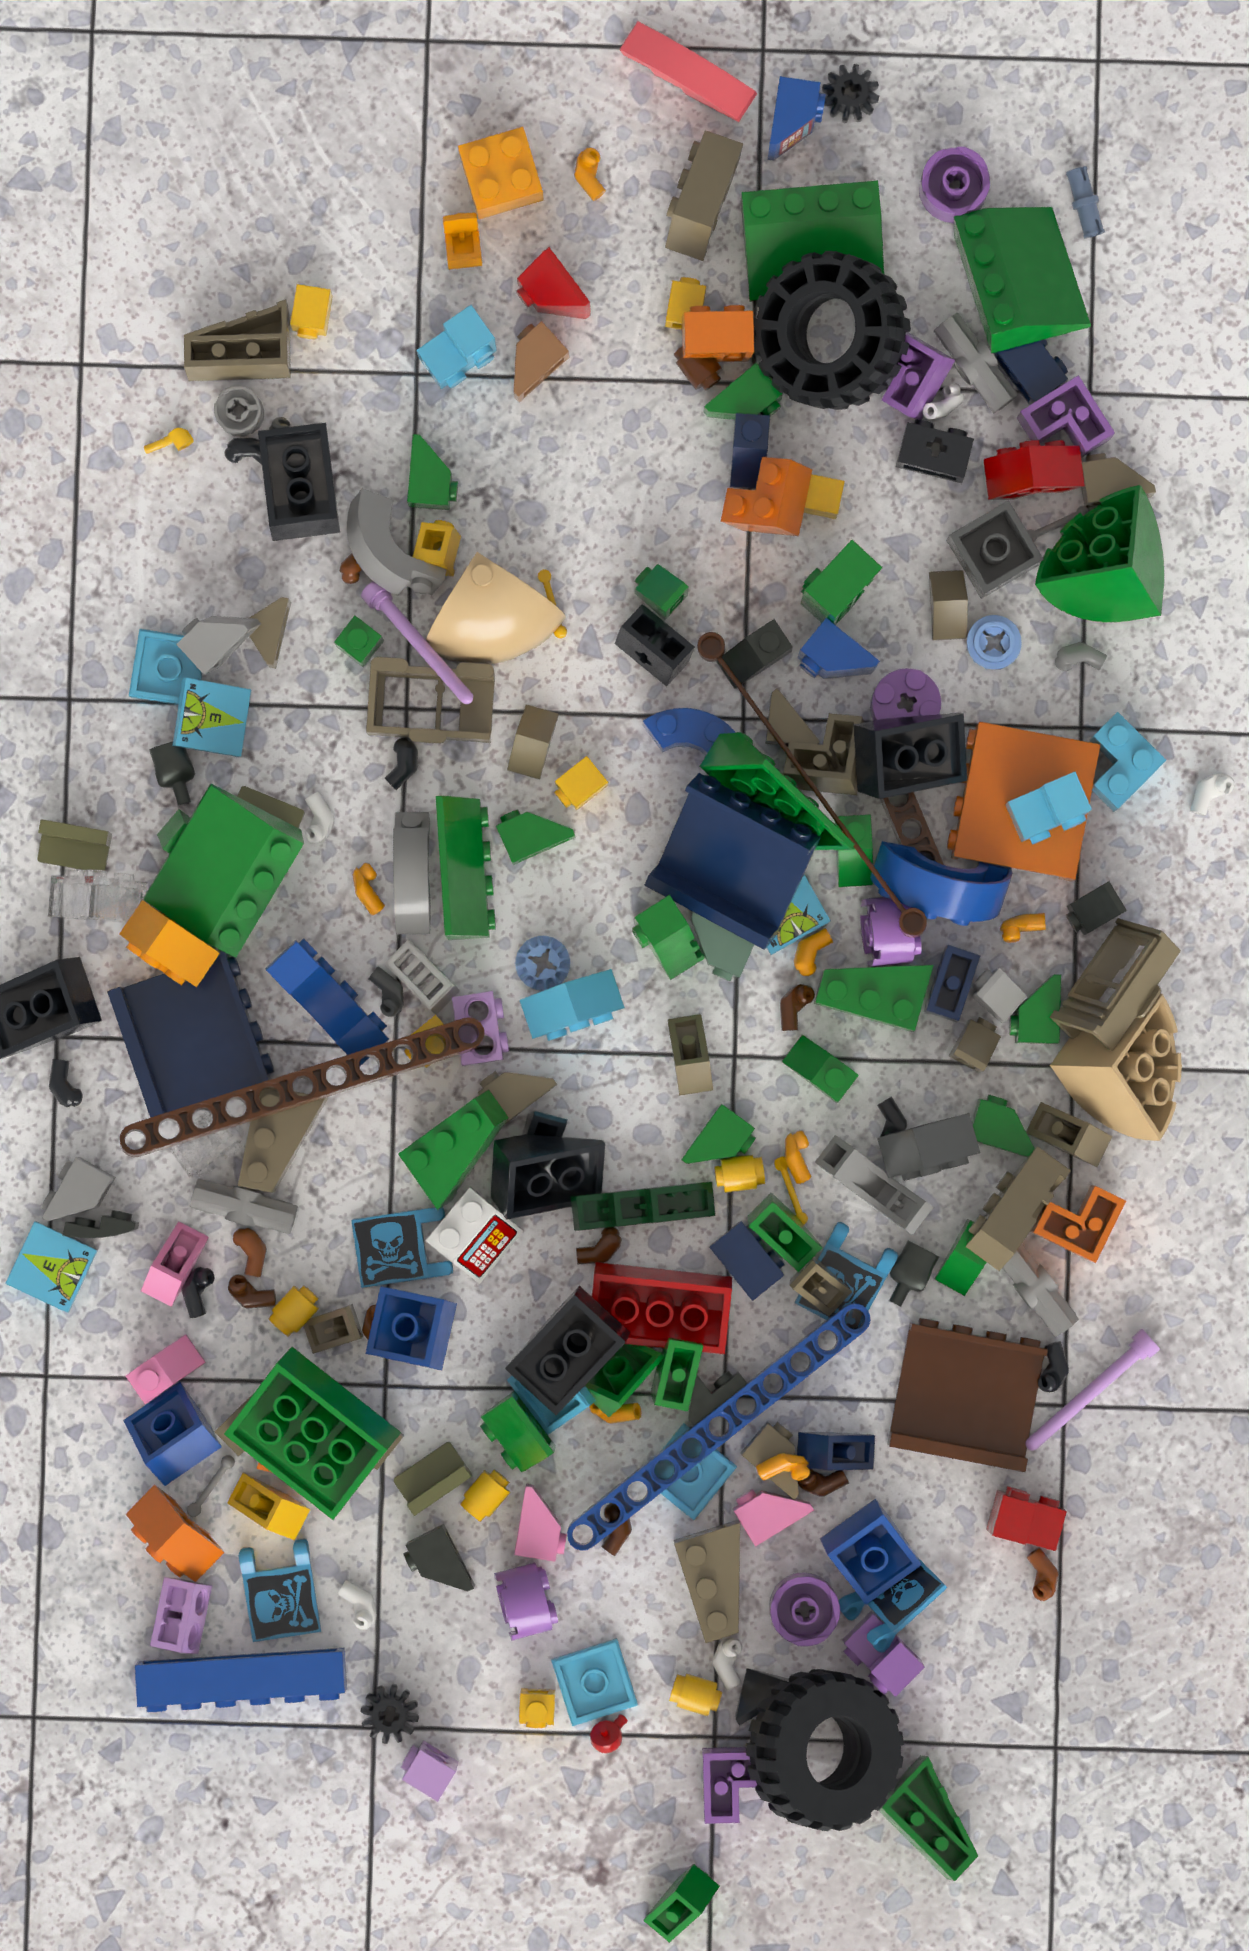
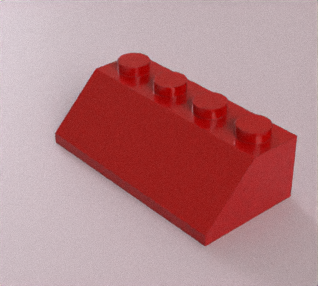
[592,1262,732,1354]

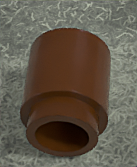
[674,346,722,391]

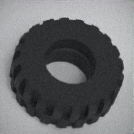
[753,251,911,410]
[746,1669,904,1831]

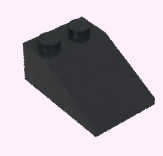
[258,422,340,541]
[853,713,967,799]
[0,957,102,1059]
[490,1134,605,1220]
[505,1285,631,1415]

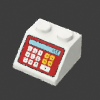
[426,1187,523,1284]

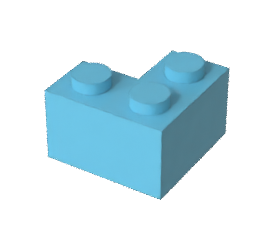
[416,305,497,389]
[1090,712,1166,812]
[1005,772,1092,845]
[520,969,625,1041]

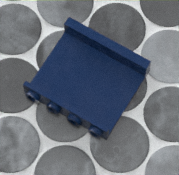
[644,773,821,950]
[107,951,275,1118]

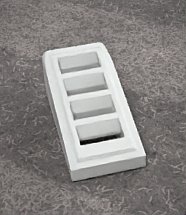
[384,939,460,1014]

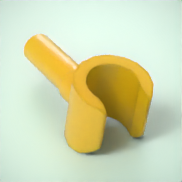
[144,428,194,454]

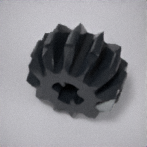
[822,64,879,123]
[360,1684,419,1744]

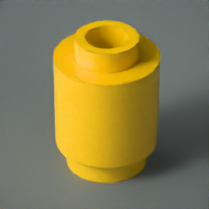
[714,1155,765,1193]
[268,1285,319,1337]
[460,1469,510,1522]
[669,1673,722,1716]

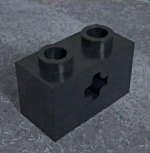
[896,419,974,484]
[614,604,695,687]

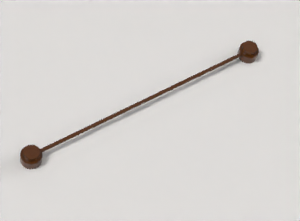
[697,632,927,938]

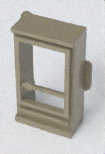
[366,657,495,744]
[1050,918,1181,1051]

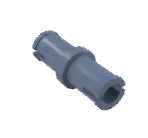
[1066,166,1105,239]

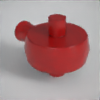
[590,1714,628,1753]

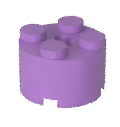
[919,147,990,224]
[870,668,941,721]
[860,897,922,967]
[494,1562,558,1641]
[769,1573,840,1646]

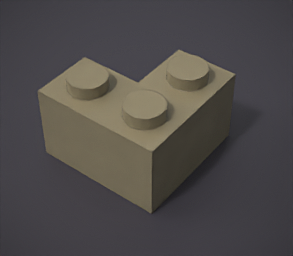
[783,713,864,796]

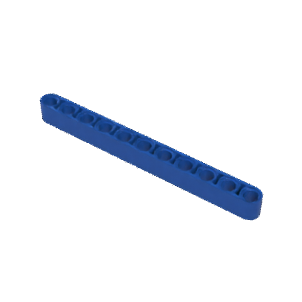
[567,1303,871,1551]

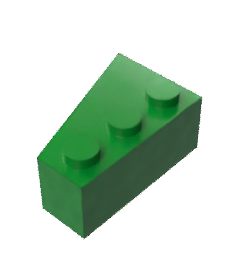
[800,540,883,625]
[632,895,705,980]
[814,965,934,1032]
[398,1090,509,1210]
[879,1755,978,1881]

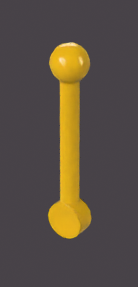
[538,569,567,638]
[774,1156,808,1225]

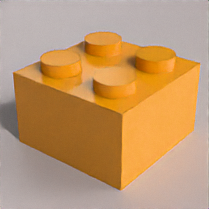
[458,127,544,219]
[119,900,220,987]

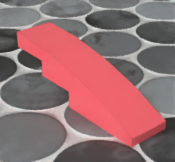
[620,21,757,122]

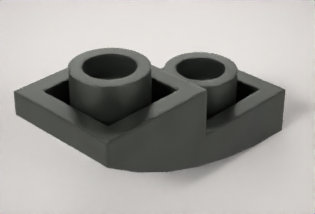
[62,1210,139,1238]

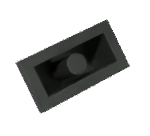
[716,619,793,689]
[1066,881,1127,935]
[403,1524,475,1592]

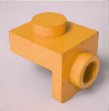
[443,213,482,270]

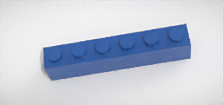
[135,1648,347,1712]

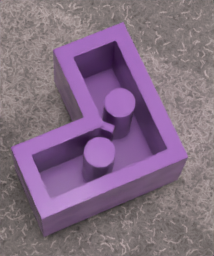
[882,332,955,420]
[1017,375,1115,458]
[842,1610,925,1697]
[702,1747,757,1824]

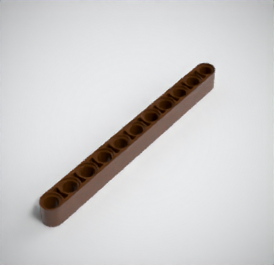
[120,1017,484,1157]

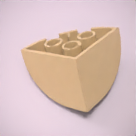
[426,552,566,664]
[1050,994,1182,1141]

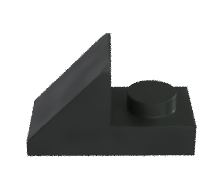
[688,1371,747,1426]

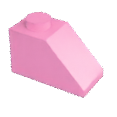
[141,1221,209,1307]
[126,1335,206,1404]
[514,1484,567,1562]
[733,1489,814,1547]

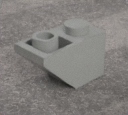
[971,968,1027,1023]
[41,1157,116,1221]

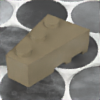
[665,130,743,261]
[184,299,291,381]
[238,1089,328,1193]
[966,1146,1071,1271]
[674,1519,740,1643]

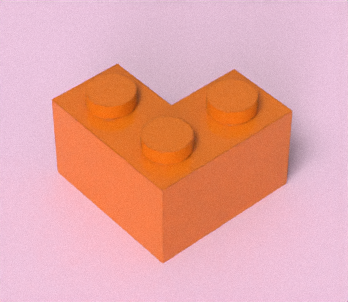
[682,305,754,362]
[721,457,813,536]
[1030,1185,1126,1263]
[126,1484,224,1582]

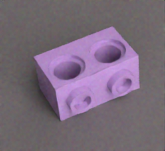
[452,991,509,1066]
[150,1577,212,1654]
[401,1740,458,1802]

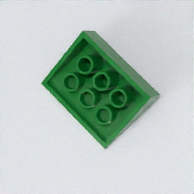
[741,180,884,302]
[954,207,1091,354]
[699,732,855,850]
[143,783,304,958]
[436,796,496,940]
[224,1347,401,1520]

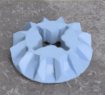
[967,615,1022,669]
[515,936,570,991]

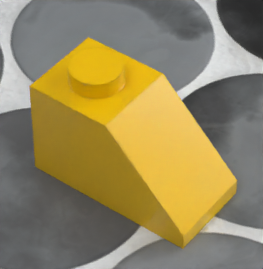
[227,1473,310,1540]

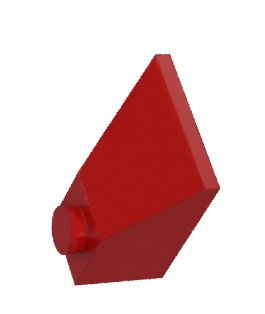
[516,247,591,319]

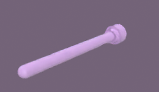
[361,581,473,704]
[1026,1329,1160,1451]

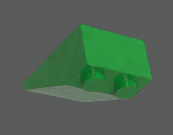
[480,1390,556,1472]

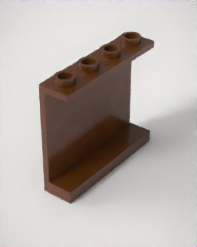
[887,1318,1048,1472]

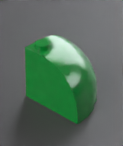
[1035,485,1164,623]

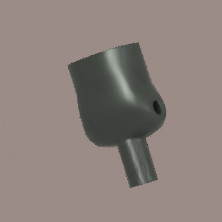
[149,741,195,806]
[889,1240,939,1307]

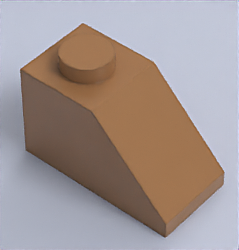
[514,321,570,403]

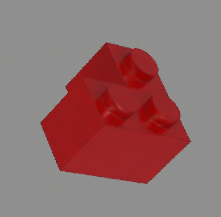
[983,440,1085,500]
[986,1486,1067,1551]

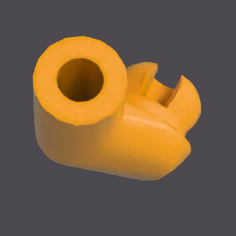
[574,147,606,201]
[352,863,385,915]
[1000,913,1046,943]
[793,928,833,976]
[785,1130,811,1184]
[589,1403,642,1423]
[756,1453,810,1481]

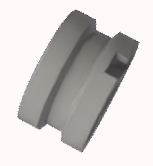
[214,386,264,437]

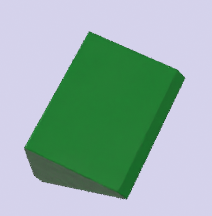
[585,1344,664,1417]

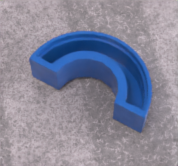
[642,708,736,756]
[870,841,1013,926]
[265,938,389,1067]

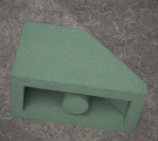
[690,912,754,981]

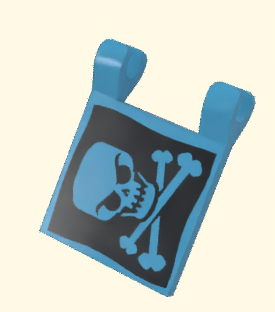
[351,1207,453,1288]
[795,1222,898,1329]
[238,1539,321,1642]
[838,1558,947,1653]

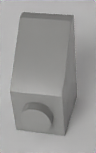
[176,616,261,675]

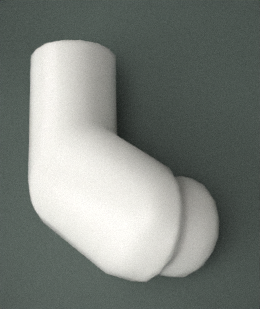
[923,383,964,420]
[1190,773,1234,816]
[305,792,334,843]
[337,1580,377,1630]
[712,1638,742,1690]

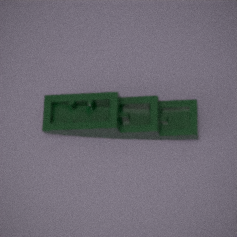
[571,1182,715,1231]

